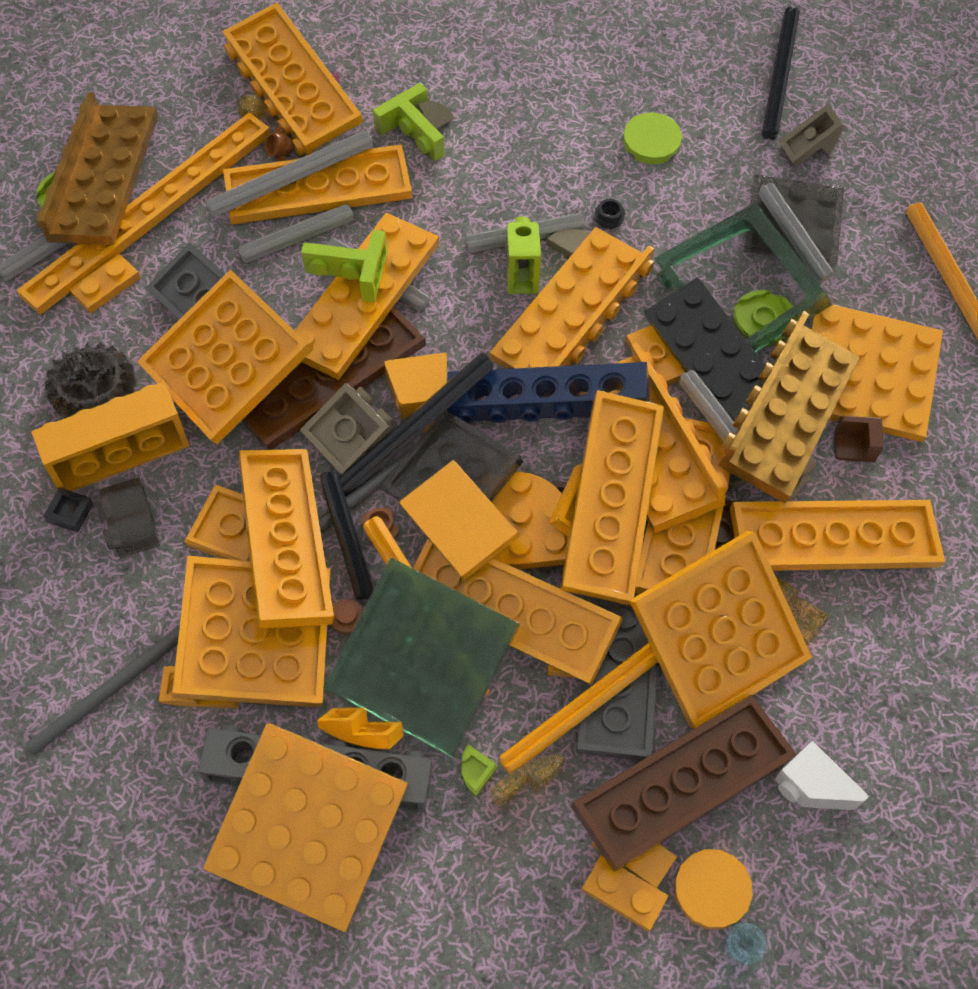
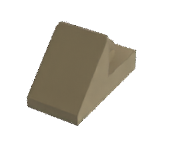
[779,103,844,167]

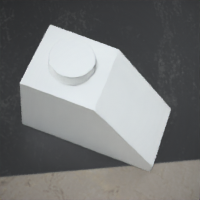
[775,741,869,810]

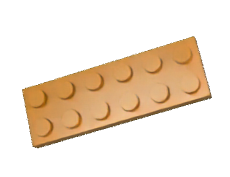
[223,144,412,225]
[295,213,440,380]
[560,390,664,606]
[635,417,731,594]
[239,449,334,628]
[730,500,945,571]
[401,539,623,685]

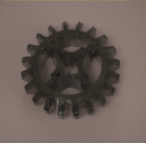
[44,341,137,419]

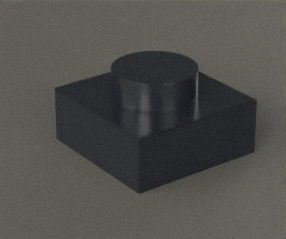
[43,488,93,533]

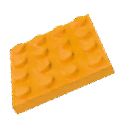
[137,269,313,445]
[811,301,943,442]
[630,531,812,729]
[172,556,331,708]
[203,723,409,932]

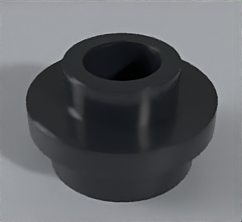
[594,199,625,228]

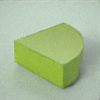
[461,744,498,798]

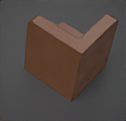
[834,416,884,462]

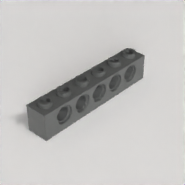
[198,725,433,813]

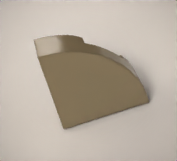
[415,101,455,129]
[547,229,590,258]

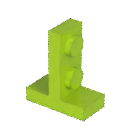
[373,82,444,161]
[301,230,388,303]

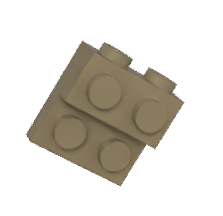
[300,383,395,475]

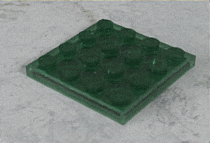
[324,557,521,757]

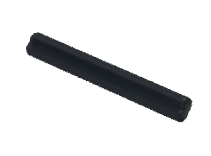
[320,470,374,601]

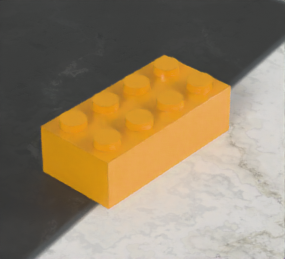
[31,382,190,491]

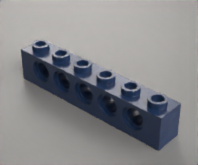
[447,362,650,424]

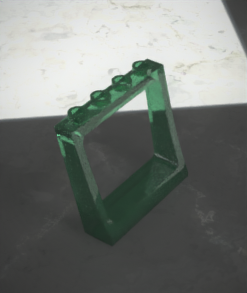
[654,203,832,353]

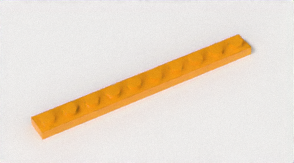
[16,112,270,315]

